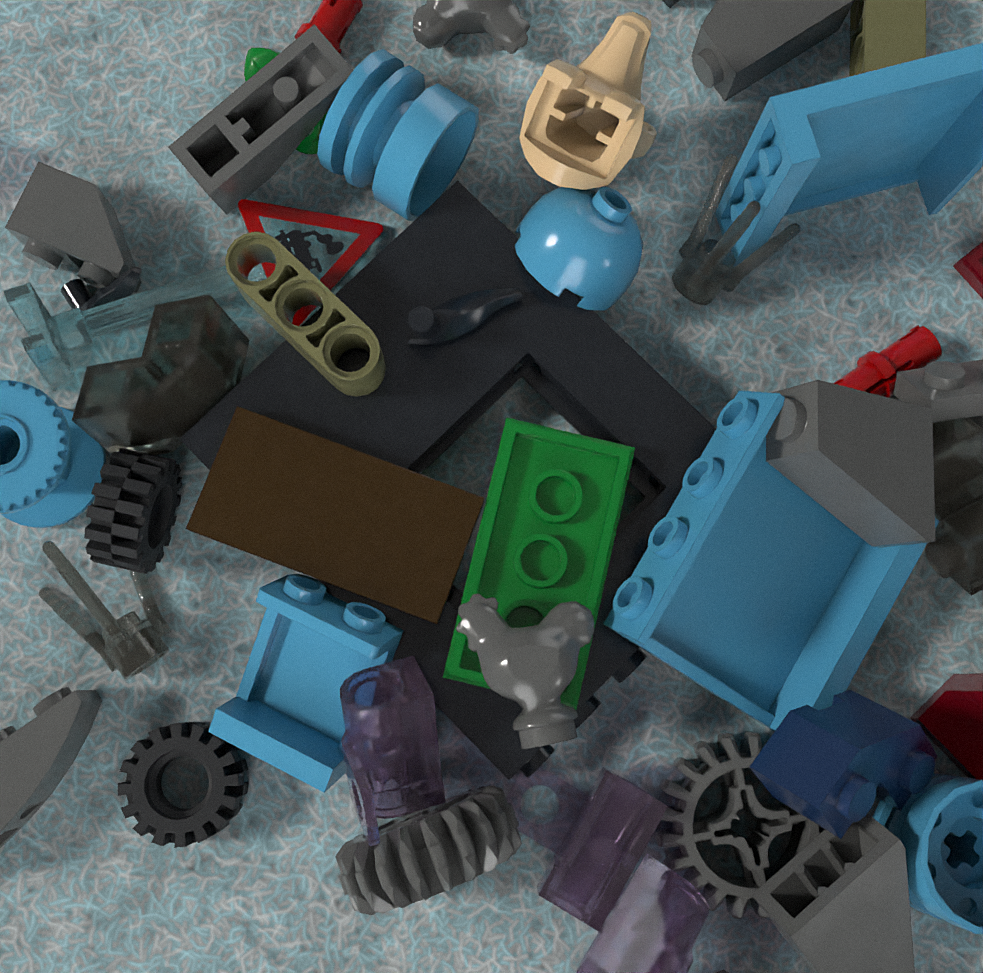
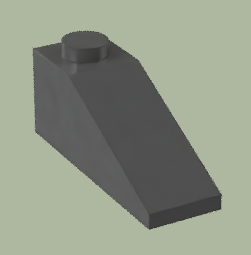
[168,24,353,215]

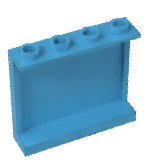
[715,43,983,267]
[604,390,939,732]

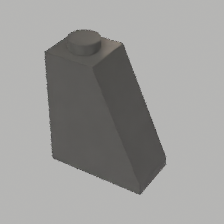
[691,0,855,101]
[766,380,936,548]
[752,813,915,973]

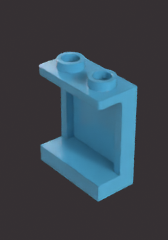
[208,574,404,793]

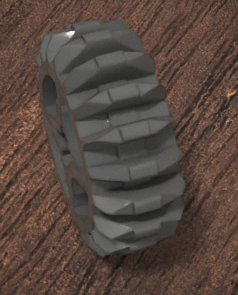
[653,732,825,919]
[335,785,522,915]

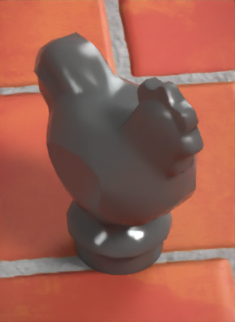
[413,0,530,54]
[456,594,594,749]

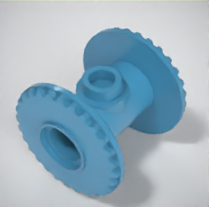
[0,380,106,528]

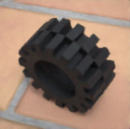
[84,448,182,574]
[118,721,249,848]

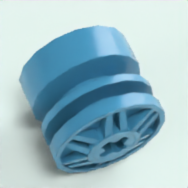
[317,49,479,221]
[872,773,983,934]

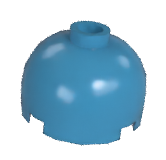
[515,186,643,311]

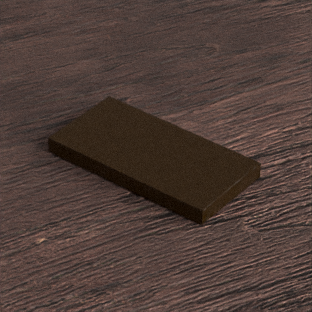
[186,406,485,625]

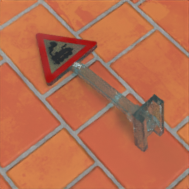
[3,199,384,392]

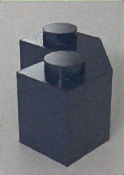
[749,690,938,839]

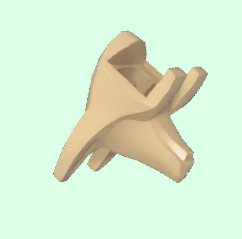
[519,12,657,190]

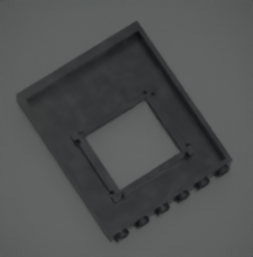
[180,180,716,780]

